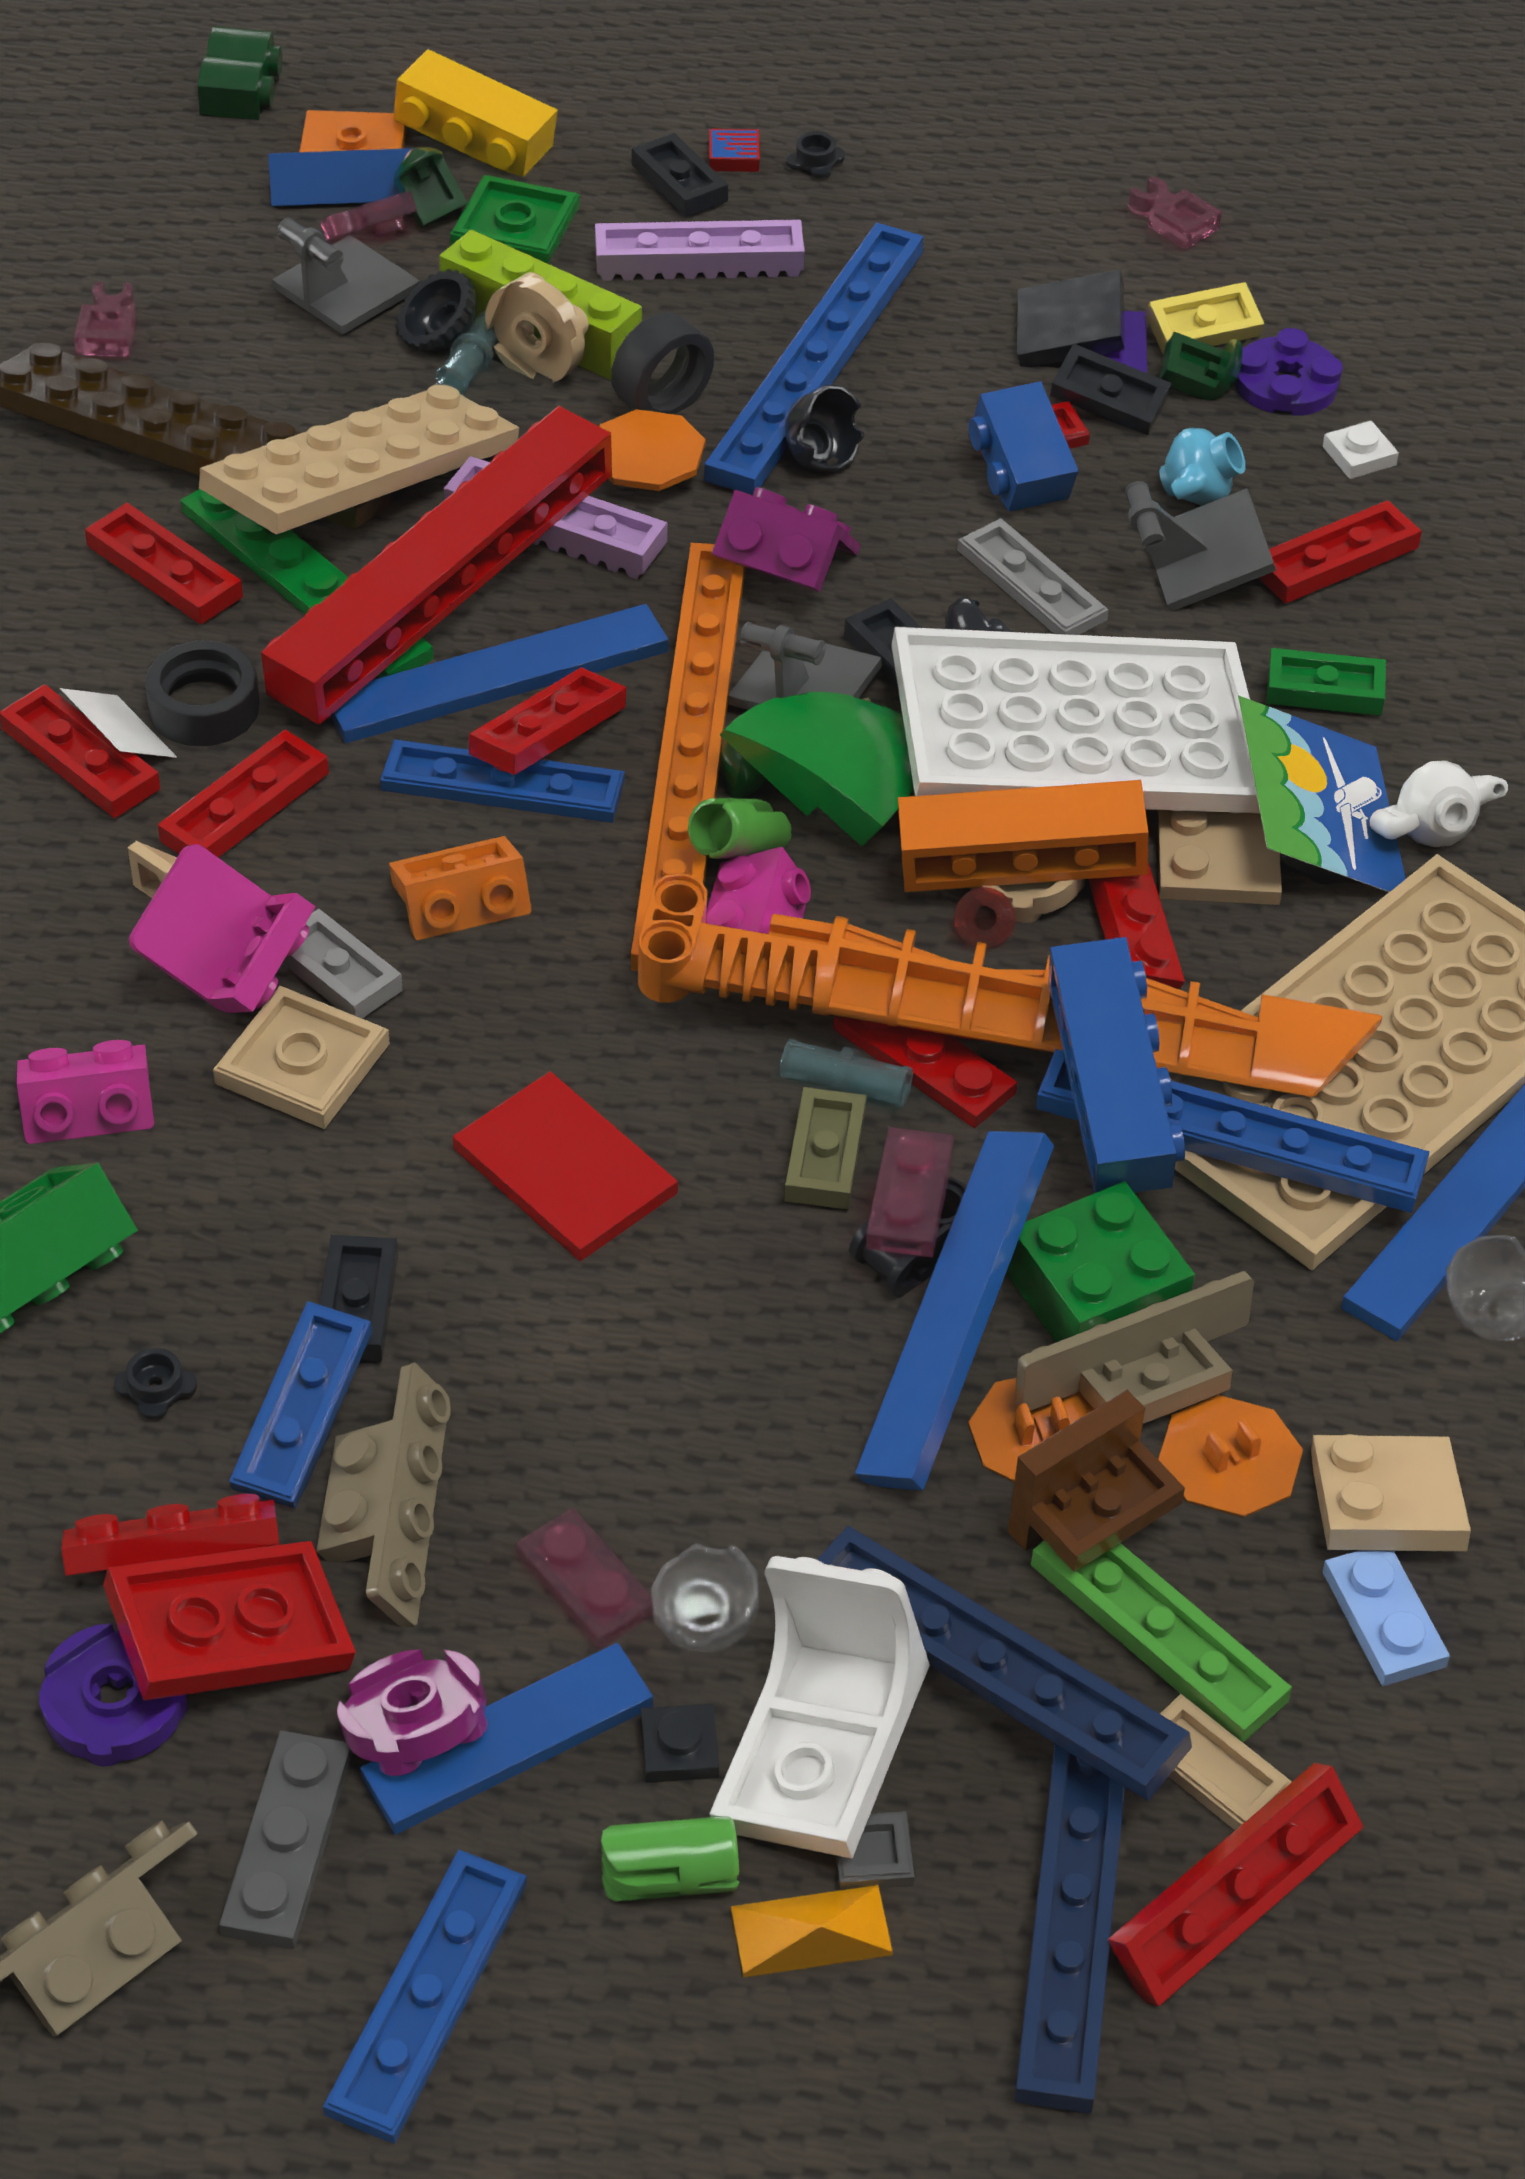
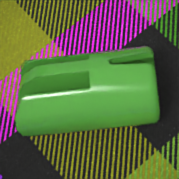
[688,798,791,859]
[601,1816,739,1902]

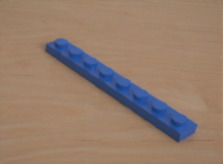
[704,222,924,495]

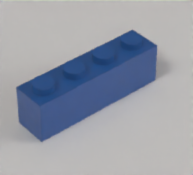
[1048,937,1185,1193]

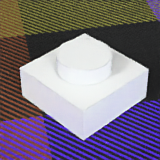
[1322,421,1399,479]

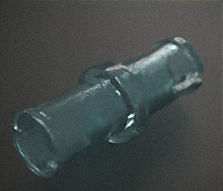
[435,311,499,395]
[780,1038,913,1107]

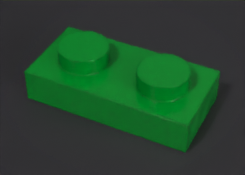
[1266,648,1386,716]

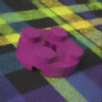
[337,1649,487,1776]

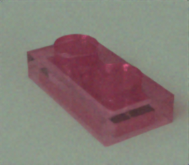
[866,1127,954,1257]
[516,1508,657,1650]

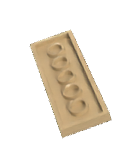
[199,385,519,534]

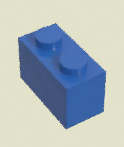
[968,381,1079,512]

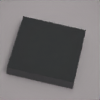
[1017,269,1125,367]

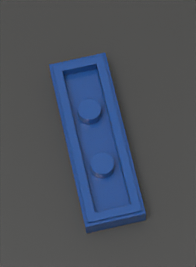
[268,148,414,206]
[229,1301,373,1509]

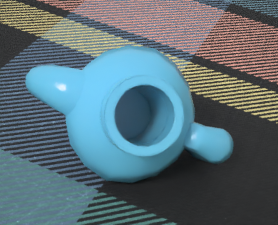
[1159,427,1245,506]

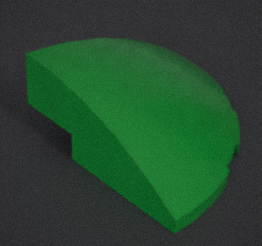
[720,692,914,847]

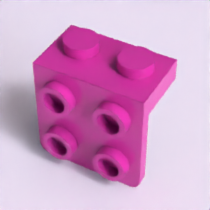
[129,844,316,1013]

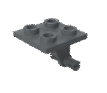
[272,218,420,335]
[1125,481,1277,611]
[728,622,882,710]

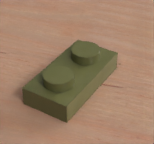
[785,1087,867,1210]

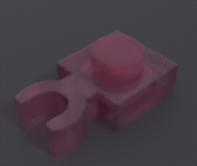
[1128,177,1222,249]
[320,191,417,241]
[74,282,137,357]

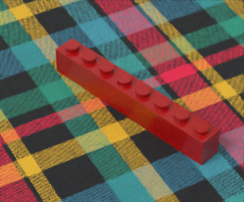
[261,406,612,725]

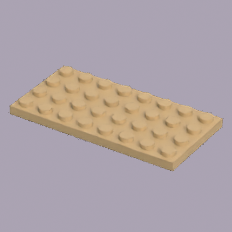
[1169,854,1525,1270]

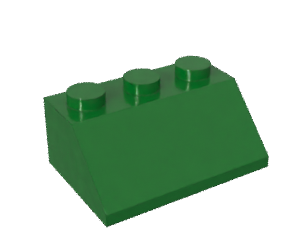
[0,1162,138,1333]

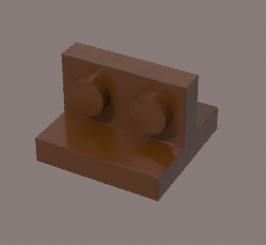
[1008,1389,1185,1572]

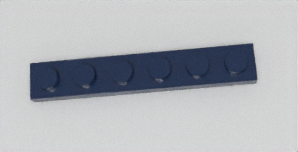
[817,1526,1192,1801]
[1014,1744,1125,2114]

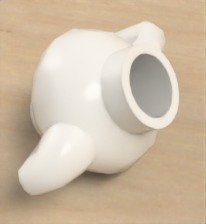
[1370,761,1508,847]

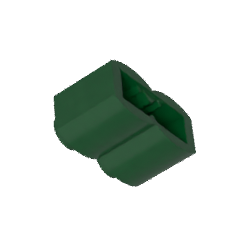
[197,26,283,120]

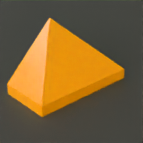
[731,1885,893,1977]

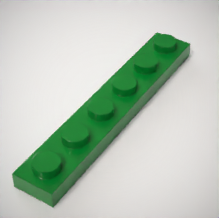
[180,489,434,678]

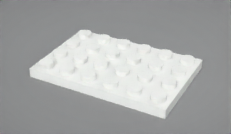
[892,627,1260,814]

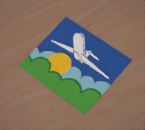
[1237,695,1406,892]

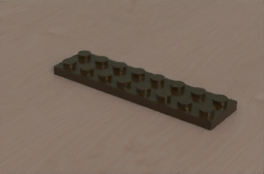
[0,343,408,530]

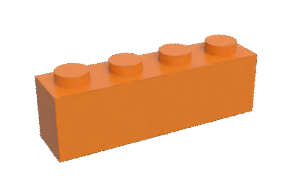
[898,780,1148,892]

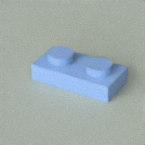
[1322,1550,1450,1686]

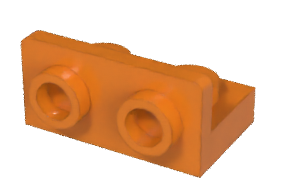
[389,836,531,940]

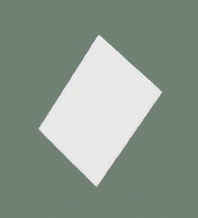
[60,688,177,758]

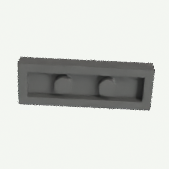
[219,1730,352,1949]

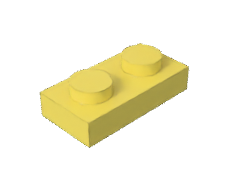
[1145,282,1264,356]

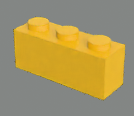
[393,49,558,177]

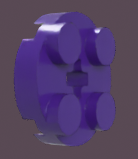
[1235,328,1343,415]
[39,1623,187,1767]

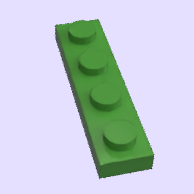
[1031,1541,1292,1742]

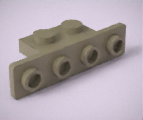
[1015,1271,1254,1424]
[316,1363,451,1627]
[0,1820,198,2036]

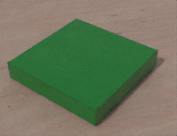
[450,175,580,264]

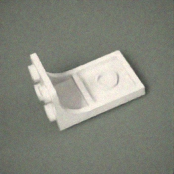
[709,1556,930,1858]

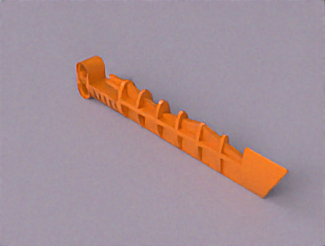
[638,873,1383,1097]

